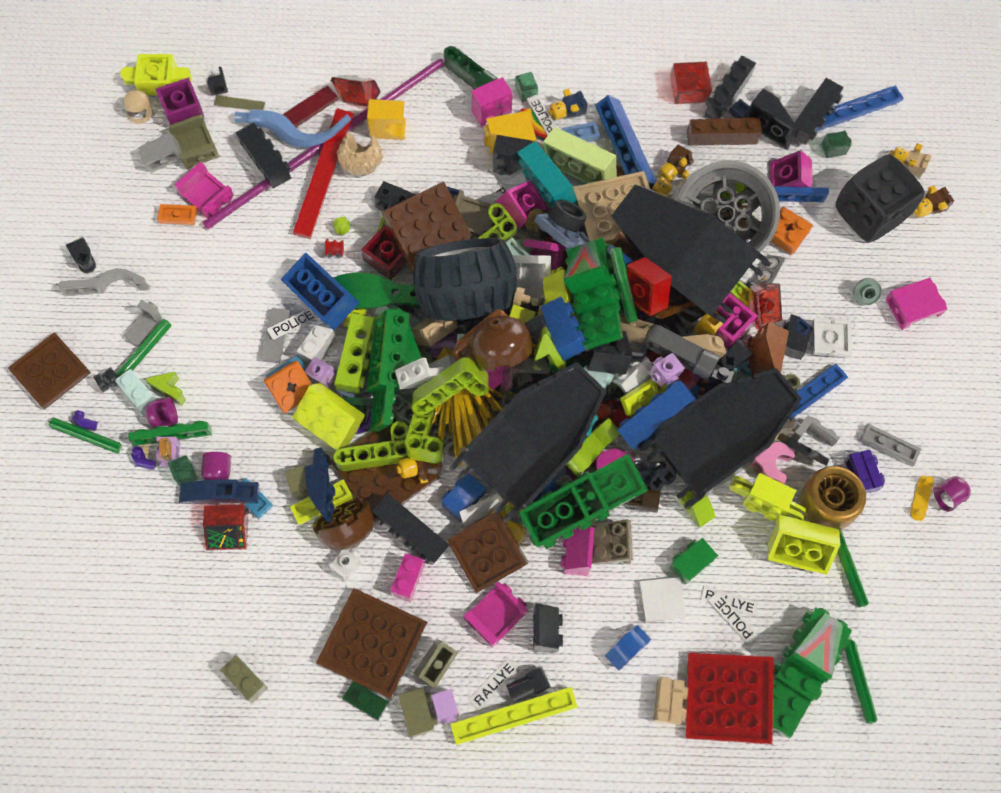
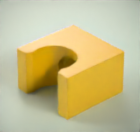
[367,99,406,140]

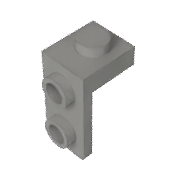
[124,299,162,346]
[791,415,840,446]

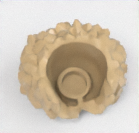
[337,133,384,176]

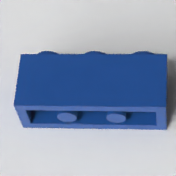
[540,296,586,361]

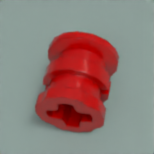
[325,238,344,257]

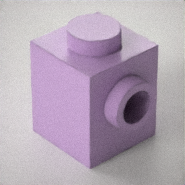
[305,356,338,388]
[431,689,459,724]

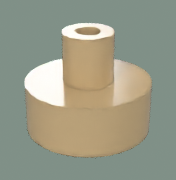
[513,287,531,306]

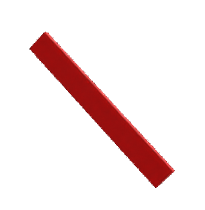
[293,108,354,239]

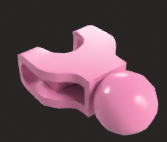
[750,442,796,485]

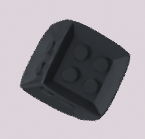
[835,154,925,243]

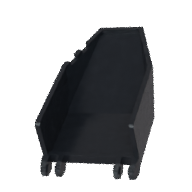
[611,184,771,323]
[449,362,607,523]
[640,368,802,509]

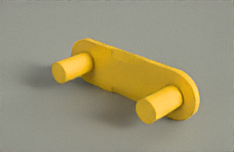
[910,476,933,521]

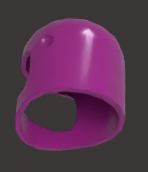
[145,397,178,428]
[201,451,232,480]
[933,476,971,512]

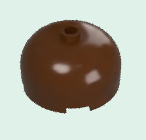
[470,316,532,370]
[312,498,375,551]

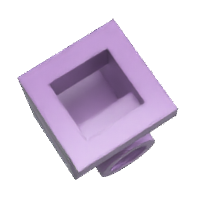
[156,437,181,468]

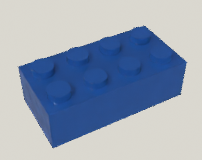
[280,252,360,330]
[617,380,697,450]

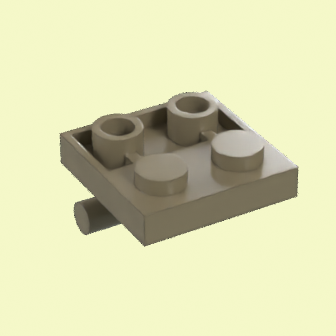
[591,519,633,565]

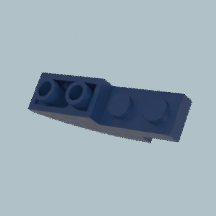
[305,447,336,522]
[179,479,260,505]

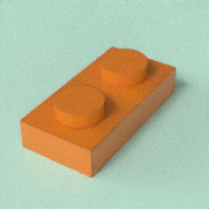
[157,204,198,225]

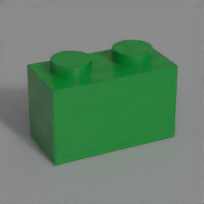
[669,537,719,585]

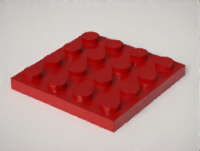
[685,653,774,745]

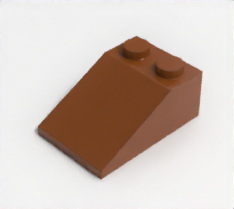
[746,322,789,376]

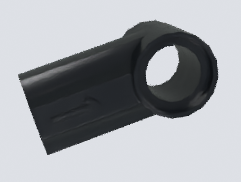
[506,667,551,702]

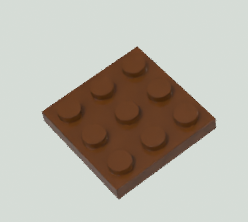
[8,332,91,410]
[447,512,529,593]

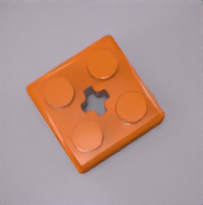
[770,206,813,255]
[263,360,312,413]

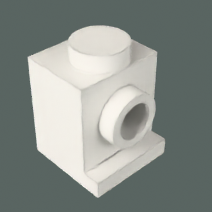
[328,548,362,582]

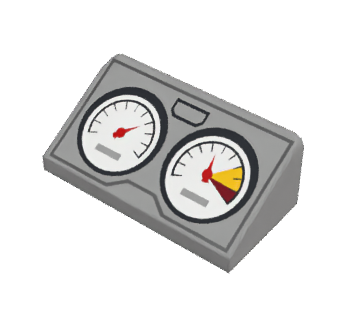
[753,254,786,292]

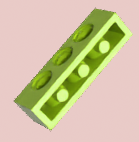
[335,314,374,394]

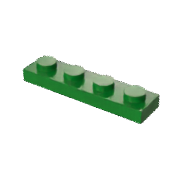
[128,421,212,446]

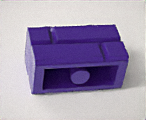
[844,449,885,494]

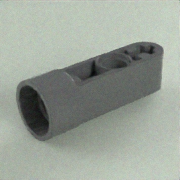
[643,324,720,380]

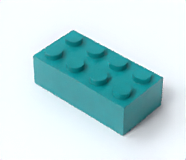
[517,141,578,210]

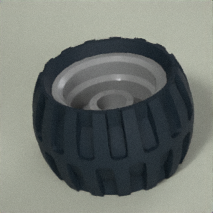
[413,238,517,321]

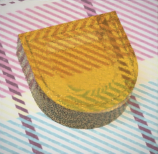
[159,438,172,461]

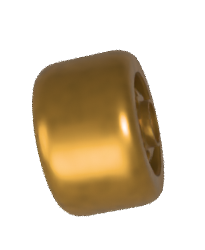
[800,466,866,530]

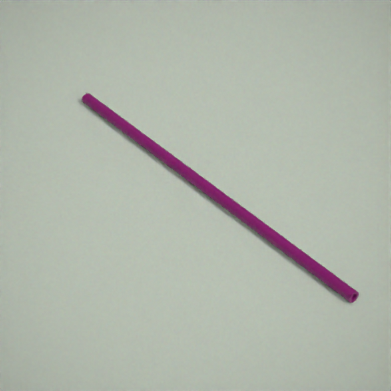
[202,58,445,230]

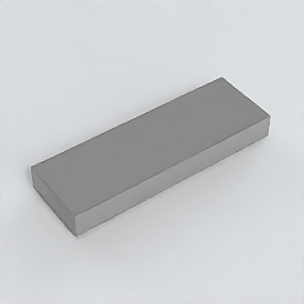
[260,308,291,364]
[859,423,921,467]

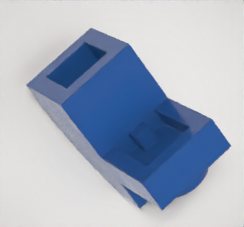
[605,624,652,671]

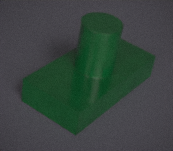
[341,397,373,421]
[342,681,389,721]

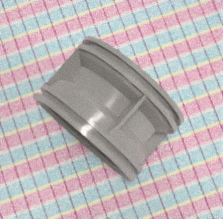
[677,160,780,252]

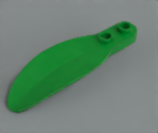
[334,272,419,309]

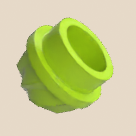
[332,216,350,235]

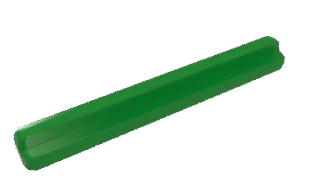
[610,247,638,323]
[115,319,172,377]
[49,417,122,453]
[837,530,869,607]
[844,640,878,724]

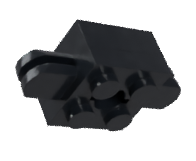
[577,331,647,375]

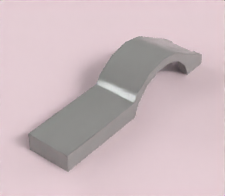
[59,268,150,296]

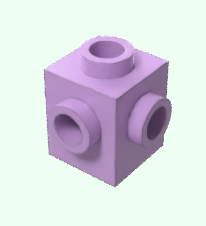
[649,353,685,387]

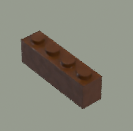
[687,118,762,146]

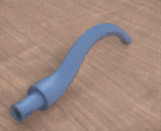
[234,109,351,148]

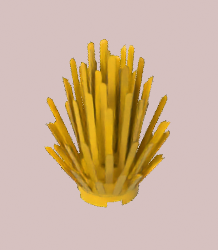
[432,386,507,473]

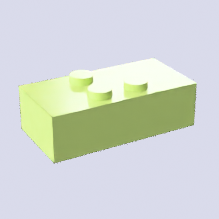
[543,127,617,184]

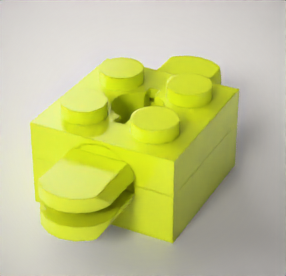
[120,54,192,96]
[542,267,579,322]
[729,473,807,521]

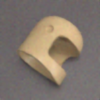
[123,90,153,124]

